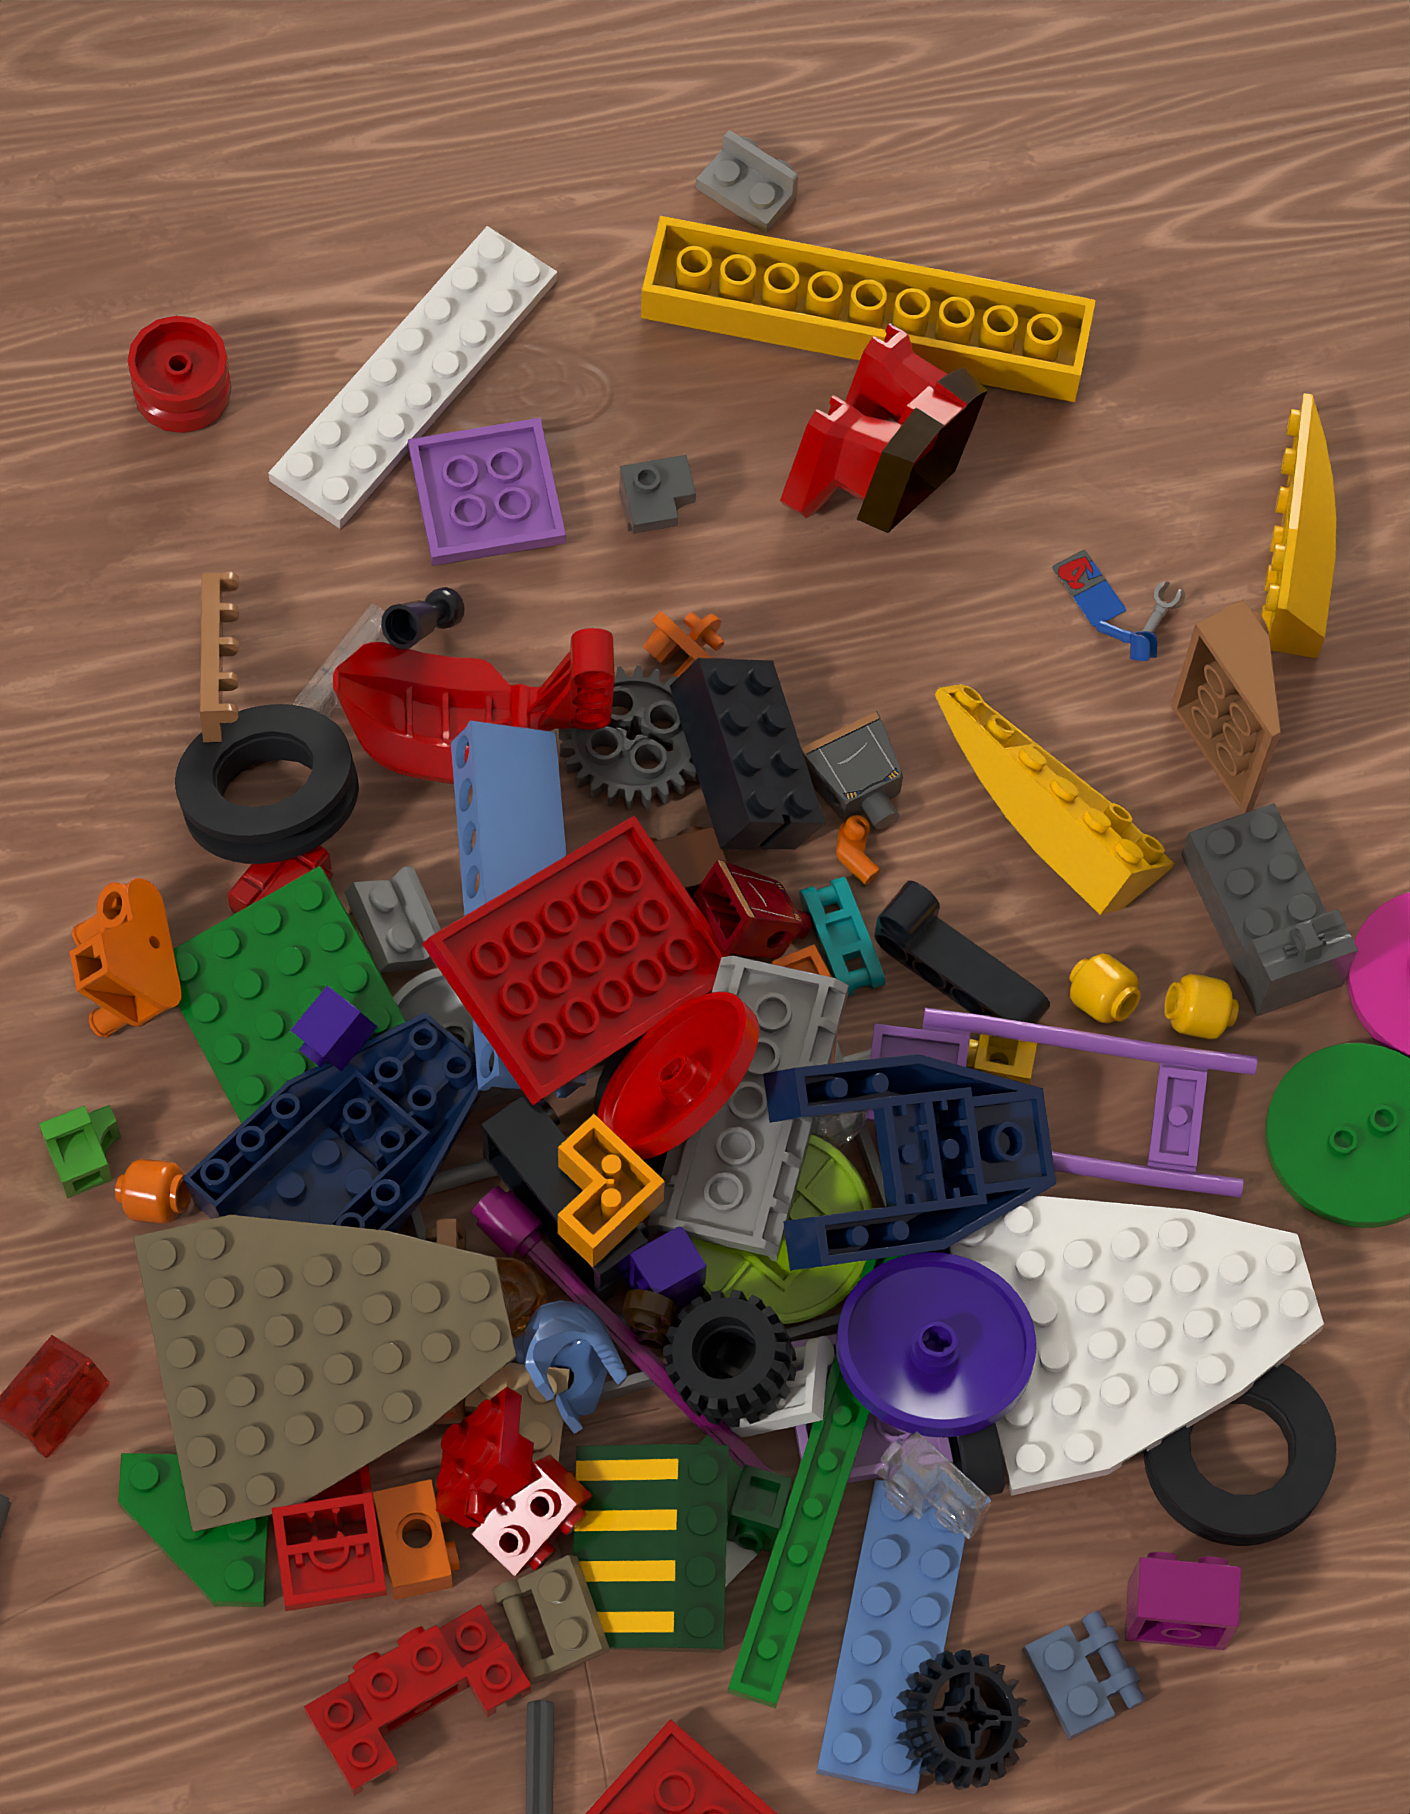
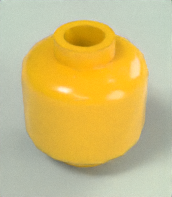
[1069,953,1141,1024]
[1164,973,1239,1040]

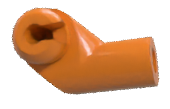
[836,815,881,886]

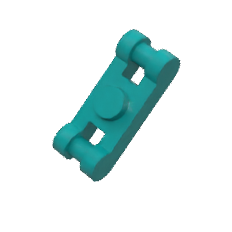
[799,876,885,997]

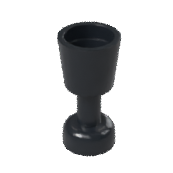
[381,587,465,649]

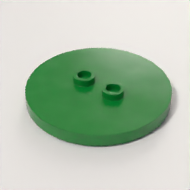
[1264,1043,1410,1228]

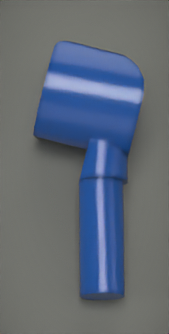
[1097,621,1157,661]

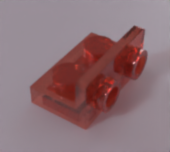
[0,1335,110,1458]

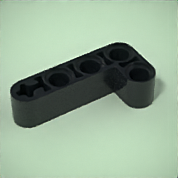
[874,880,1050,1024]

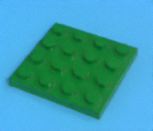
[173,866,406,1124]

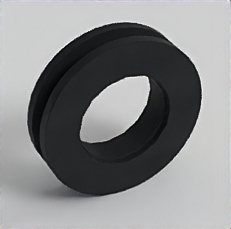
[175,704,359,864]
[1143,1363,1337,1546]

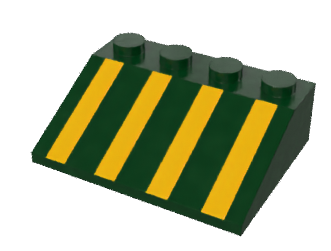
[573,1444,729,1653]

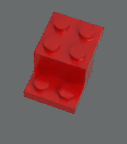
[271,1464,387,1611]

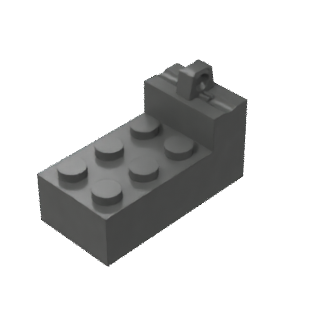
[1182,803,1358,1016]

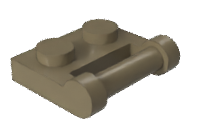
[493,1555,610,1684]

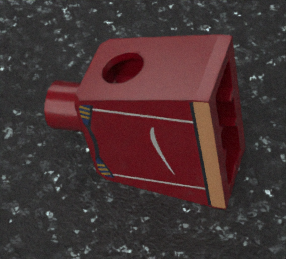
[694,859,811,959]

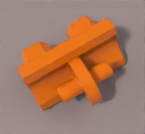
[643,610,725,678]

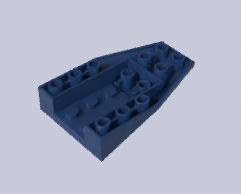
[183,1012,492,1233]

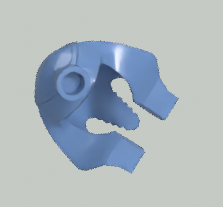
[513,1301,627,1434]

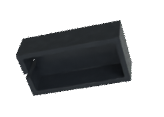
[669,658,825,850]
[481,1094,649,1302]

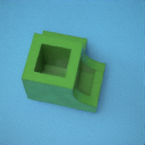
[39,1105,121,1199]

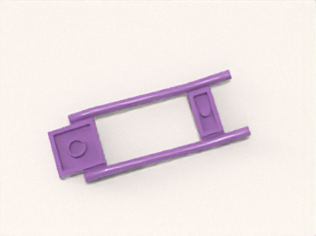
[862,1008,1258,1198]

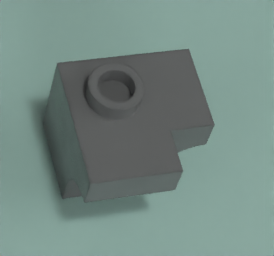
[619,455,696,534]

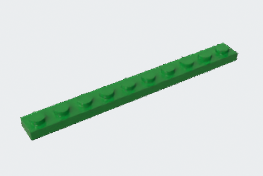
[727,1254,909,1709]

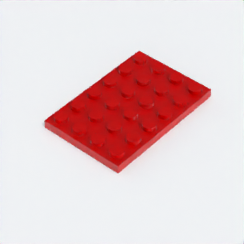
[422,815,731,1106]

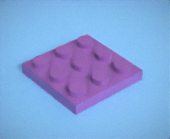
[408,418,566,566]

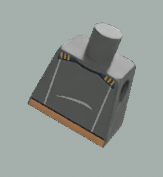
[801,711,903,830]

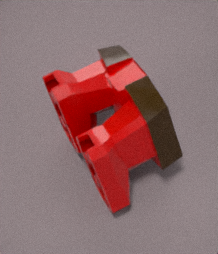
[780,323,987,533]

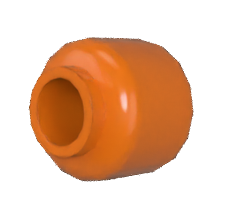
[115,1159,191,1224]

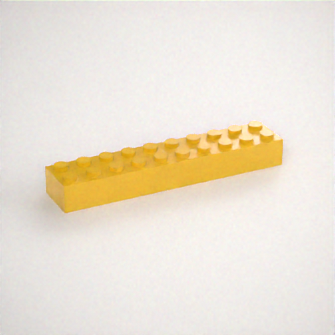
[641,216,1096,402]

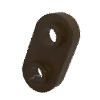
[622,1289,680,1349]

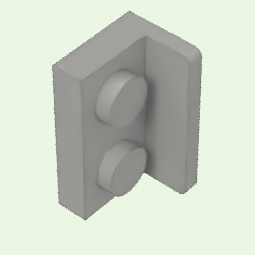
[696,130,799,233]
[344,866,441,973]

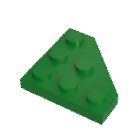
[118,1453,269,1607]

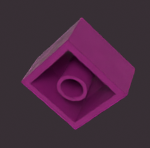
[1125,1552,1241,1650]

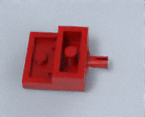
[436,1387,534,1528]

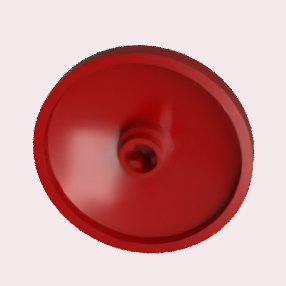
[597,992,759,1160]

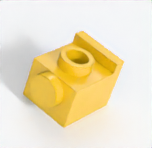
[966,1034,1037,1084]

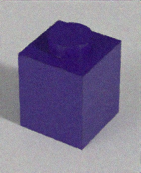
[290,985,378,1072]

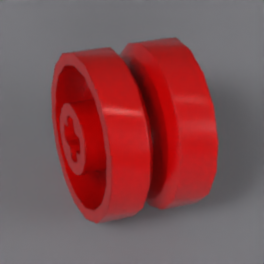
[127,315,232,433]

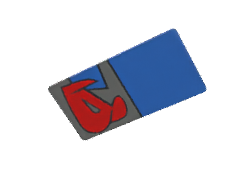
[1052,550,1126,627]

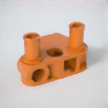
[69,878,181,1038]

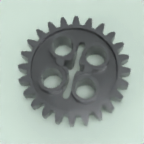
[559,665,697,810]

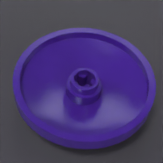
[836,1252,1036,1438]

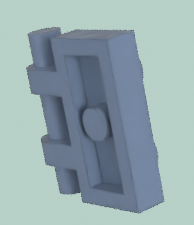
[1022,1610,1146,1740]

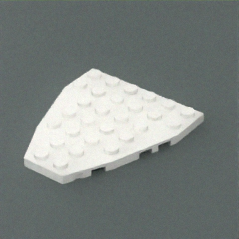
[948,1196,1324,1496]

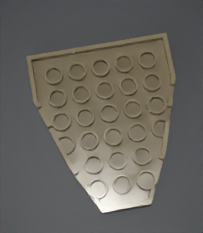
[133,1215,517,1532]

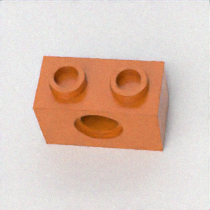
[372,1479,460,1600]

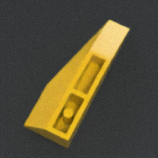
[1260,393,1337,658]
[934,684,1175,915]

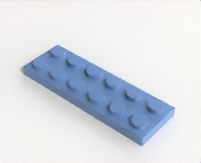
[816,1479,972,1795]

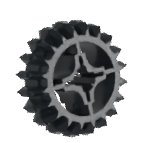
[894,1649,1030,1790]

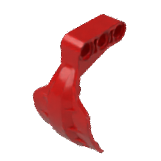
[333,628,615,784]

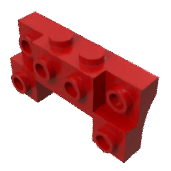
[304,1604,531,1796]

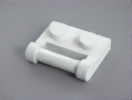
[730,1336,834,1438]

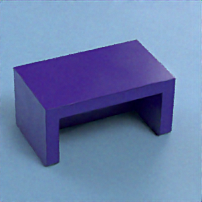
[629,1227,707,1311]

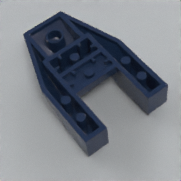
[763,1054,1056,1270]

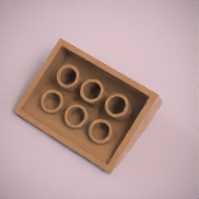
[1171,599,1281,813]

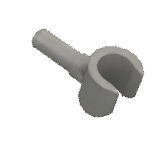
[1142,581,1186,633]

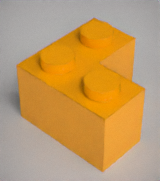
[558,1114,665,1267]

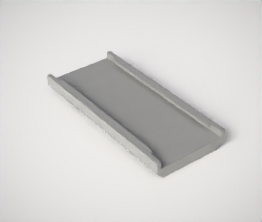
[647,956,849,1262]

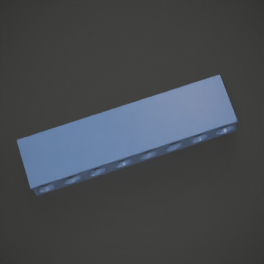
[451,721,587,1098]

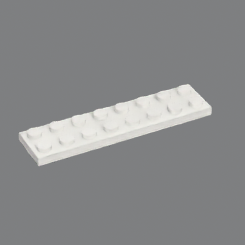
[268,226,557,529]

